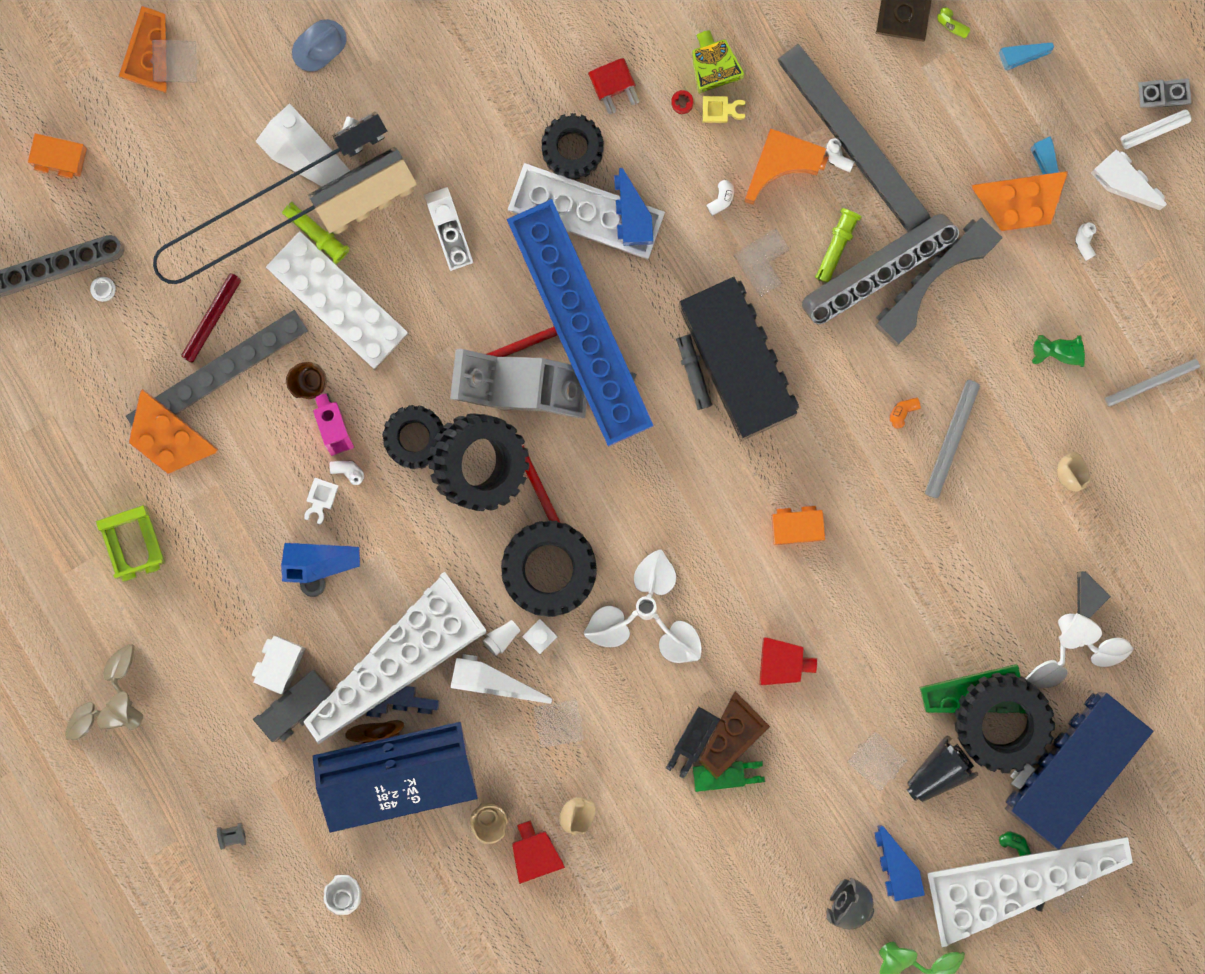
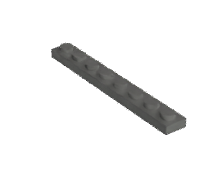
[126,309,308,426]

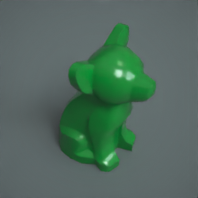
[1032,335,1085,367]

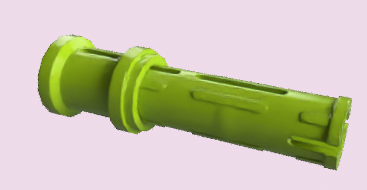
[282,202,350,264]
[815,208,862,283]

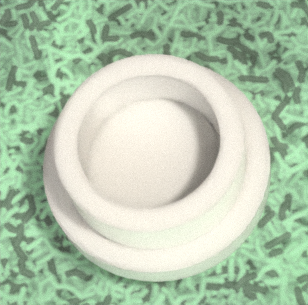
[90,277,116,302]

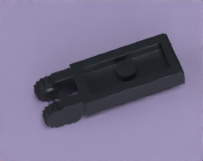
[666,706,720,779]

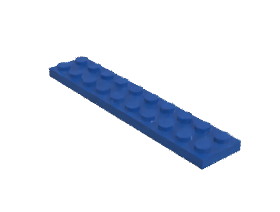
[507,199,654,447]

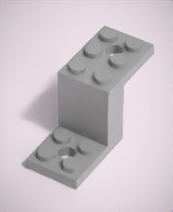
[450,349,587,418]

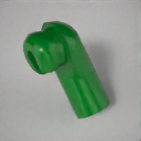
[999,831,1032,856]

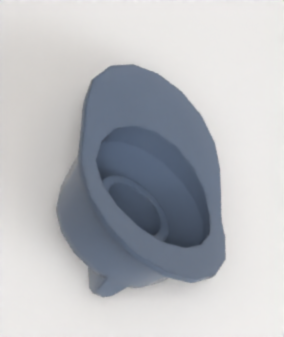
[292,19,347,72]

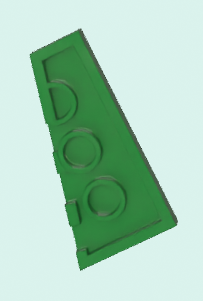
[919,664,1026,714]

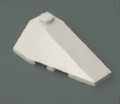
[256,103,350,187]
[451,654,552,704]

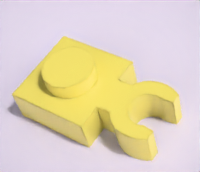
[702,96,745,123]

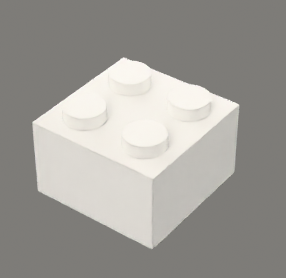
[252,636,306,694]

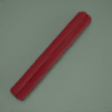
[181,273,241,363]

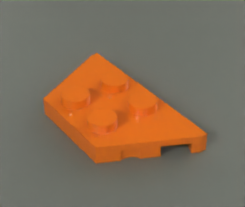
[972,171,1068,231]
[129,389,218,474]

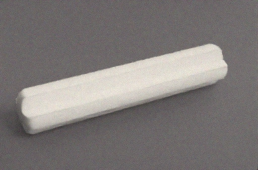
[1120,109,1191,149]

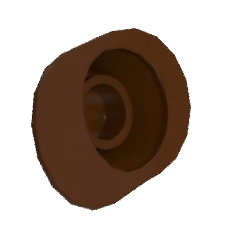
[345,720,404,743]

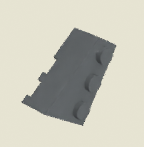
[253,670,333,742]

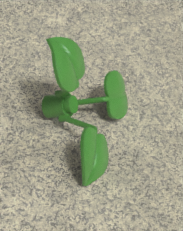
[879,942,965,974]

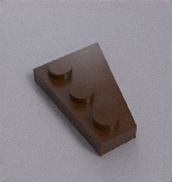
[699,691,770,779]

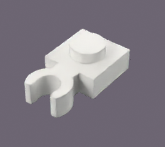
[305,478,339,525]

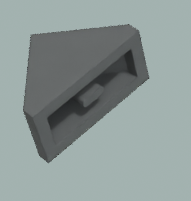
[1077,571,1111,618]

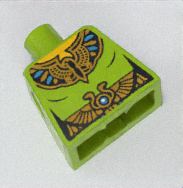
[692,30,744,94]

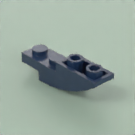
[366,686,440,718]

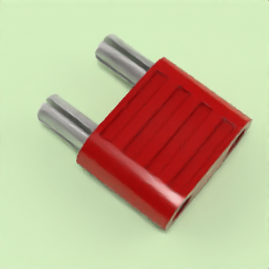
[588,58,639,114]

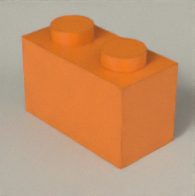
[28,133,87,179]
[771,506,825,545]

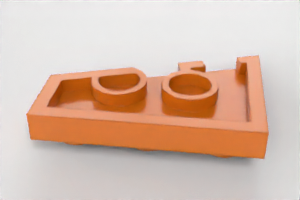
[118,6,166,93]

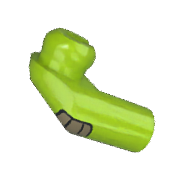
[937,7,970,39]

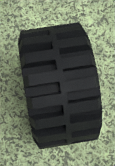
[541,113,604,180]
[382,405,444,469]

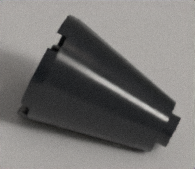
[907,735,978,802]

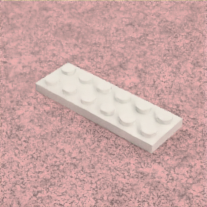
[508,163,665,260]
[266,231,409,370]

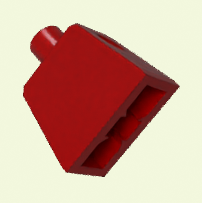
[759,637,817,685]
[512,820,565,884]

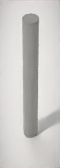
[1105,359,1200,407]

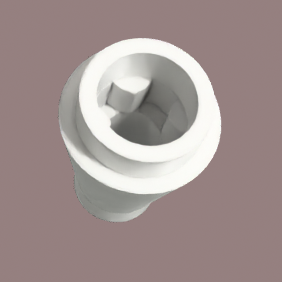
[483,620,520,656]

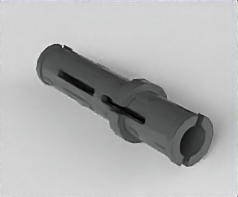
[676,334,713,410]

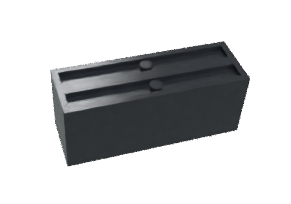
[678,276,799,442]

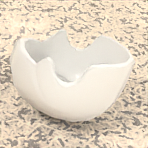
[324,875,362,915]

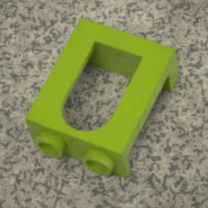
[96,505,165,582]

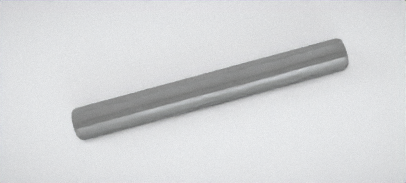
[925,380,980,498]

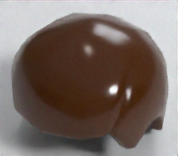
[286,362,327,400]

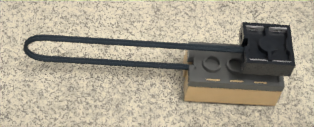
[153,112,417,284]

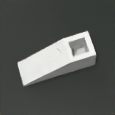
[1091,149,1167,210]
[424,187,473,271]

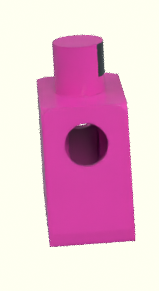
[313,393,355,456]

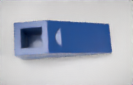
[614,168,653,246]
[281,543,360,583]
[874,825,925,901]

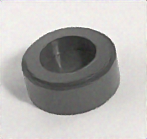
[300,578,326,597]

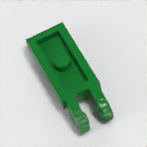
[693,761,765,792]

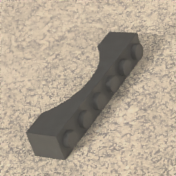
[875,217,1003,347]

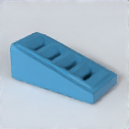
[998,43,1054,71]
[1030,136,1059,174]

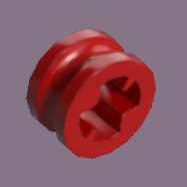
[671,90,693,114]

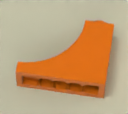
[744,128,829,205]

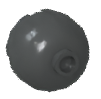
[826,878,874,930]

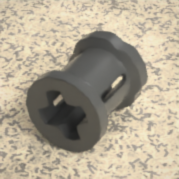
[217,823,246,850]

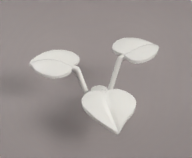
[584,550,701,663]
[1025,613,1134,688]

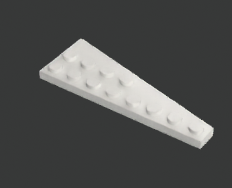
[304,572,487,744]
[927,837,1133,947]

